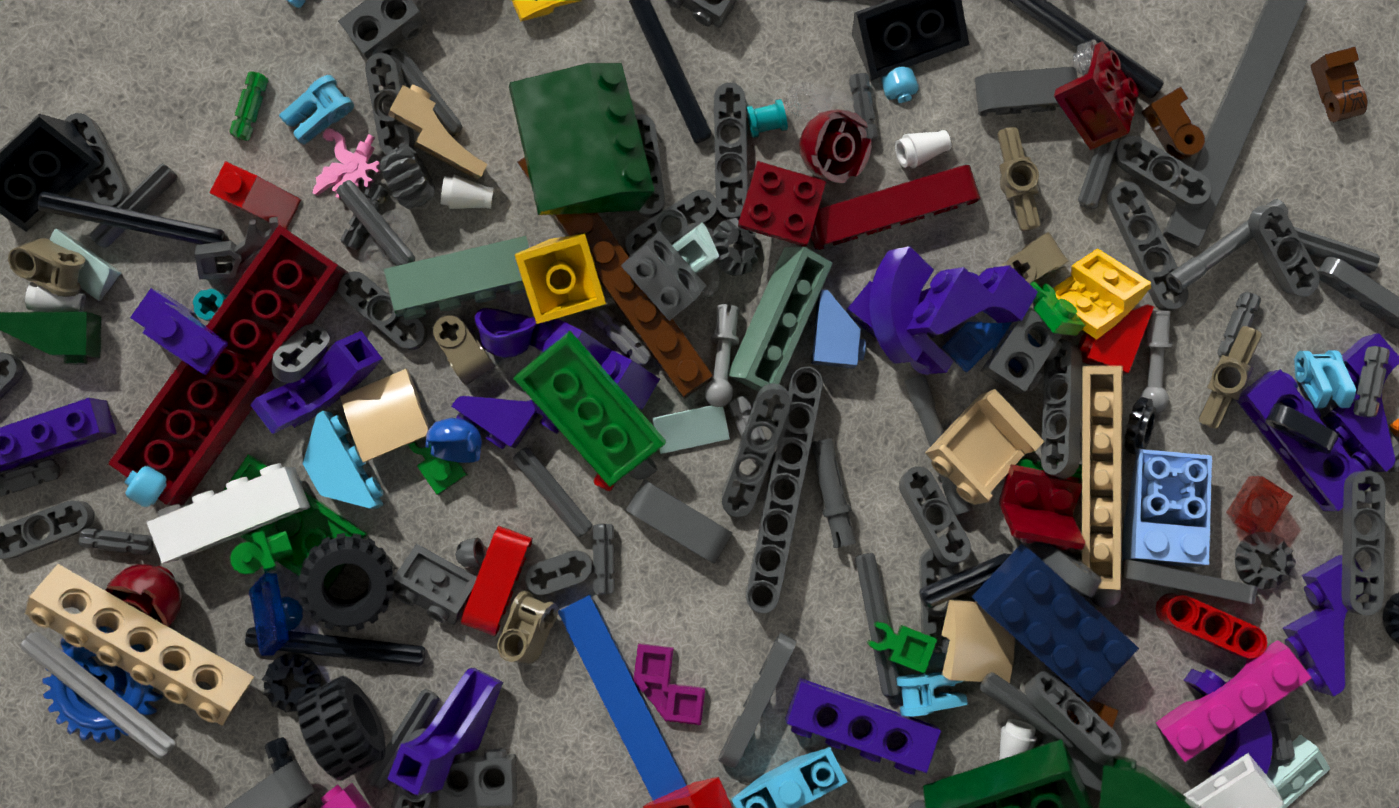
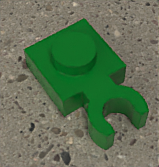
[1030,281,1085,336]
[408,442,468,495]
[867,621,937,674]

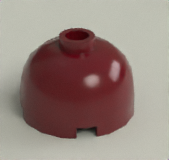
[799,109,872,184]
[105,564,182,627]

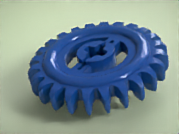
[42,626,165,743]

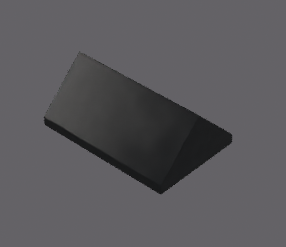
[852,0,970,81]
[0,113,100,232]

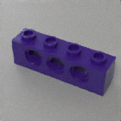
[1235,369,1371,511]
[0,398,117,473]
[785,677,941,775]

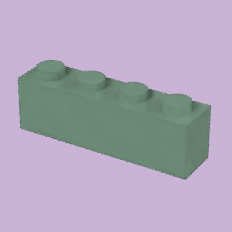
[384,236,529,320]
[728,246,833,391]

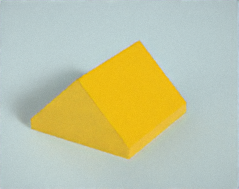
[515,234,606,324]

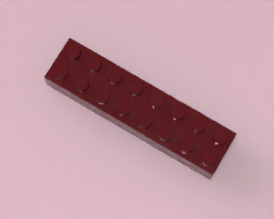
[108,225,349,506]

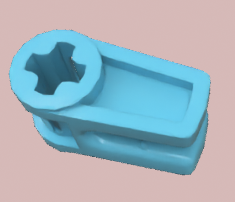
[279,75,354,145]
[1294,350,1356,408]
[896,671,968,716]

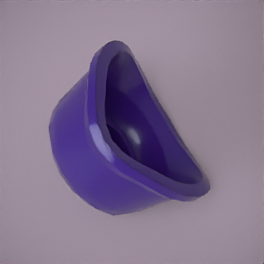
[475,308,538,358]

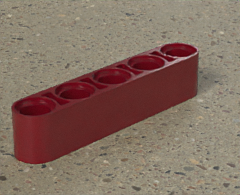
[811,165,981,250]

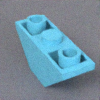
[303,411,384,509]
[732,747,848,808]

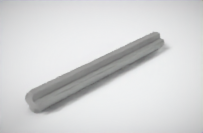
[20,632,175,759]

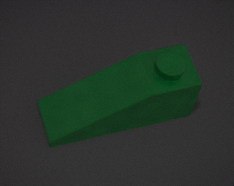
[0,312,102,365]
[1099,756,1202,808]

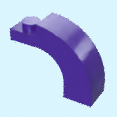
[869,246,954,375]
[250,331,383,434]
[1183,669,1273,775]

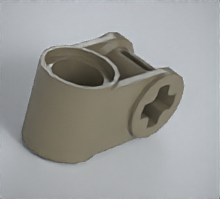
[1001,232,1069,284]
[8,238,85,297]
[433,315,495,386]
[497,590,558,664]

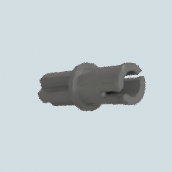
[1264,698,1294,760]

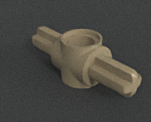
[997,127,1040,231]
[1199,326,1262,429]

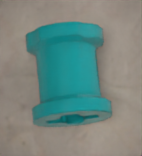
[746,99,788,138]
[193,289,228,321]

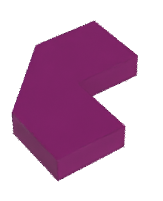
[634,643,705,725]

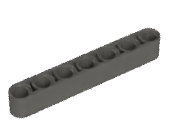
[745,367,823,613]

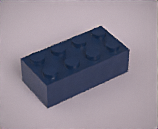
[972,543,1139,702]

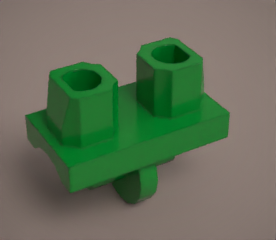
[230,530,293,575]

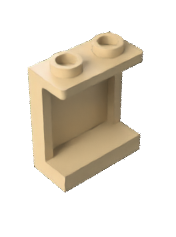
[925,389,1044,505]

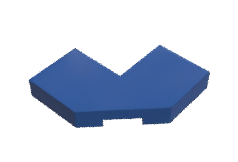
[941,322,1040,373]

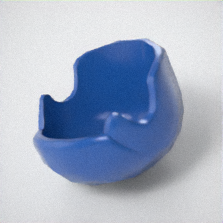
[425,418,482,463]

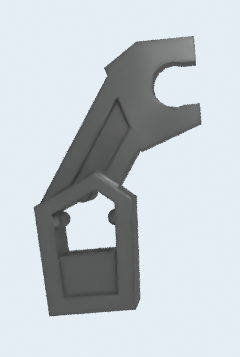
[195,217,279,280]

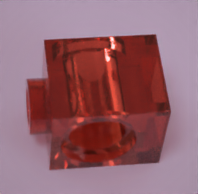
[1226,476,1293,534]

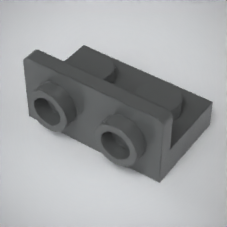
[393,544,477,625]

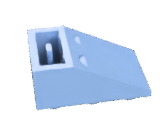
[1122,449,1212,567]

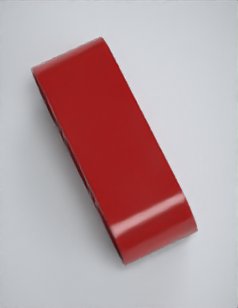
[461,526,533,636]
[1155,593,1268,659]

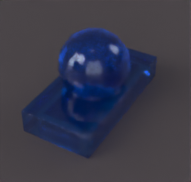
[249,573,303,656]

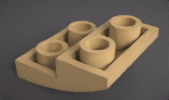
[340,369,430,462]
[942,600,1015,683]

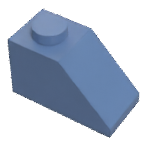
[811,289,866,368]

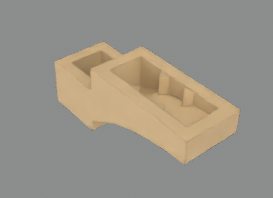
[388,85,488,180]

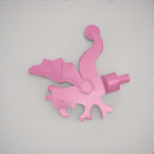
[313,128,380,199]

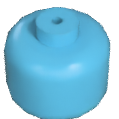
[882,67,919,103]
[124,466,167,507]

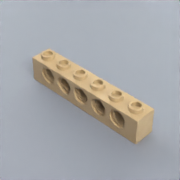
[1082,366,1123,590]
[25,564,254,726]

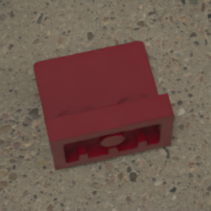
[1054,41,1139,150]
[738,161,826,247]
[998,464,1086,550]

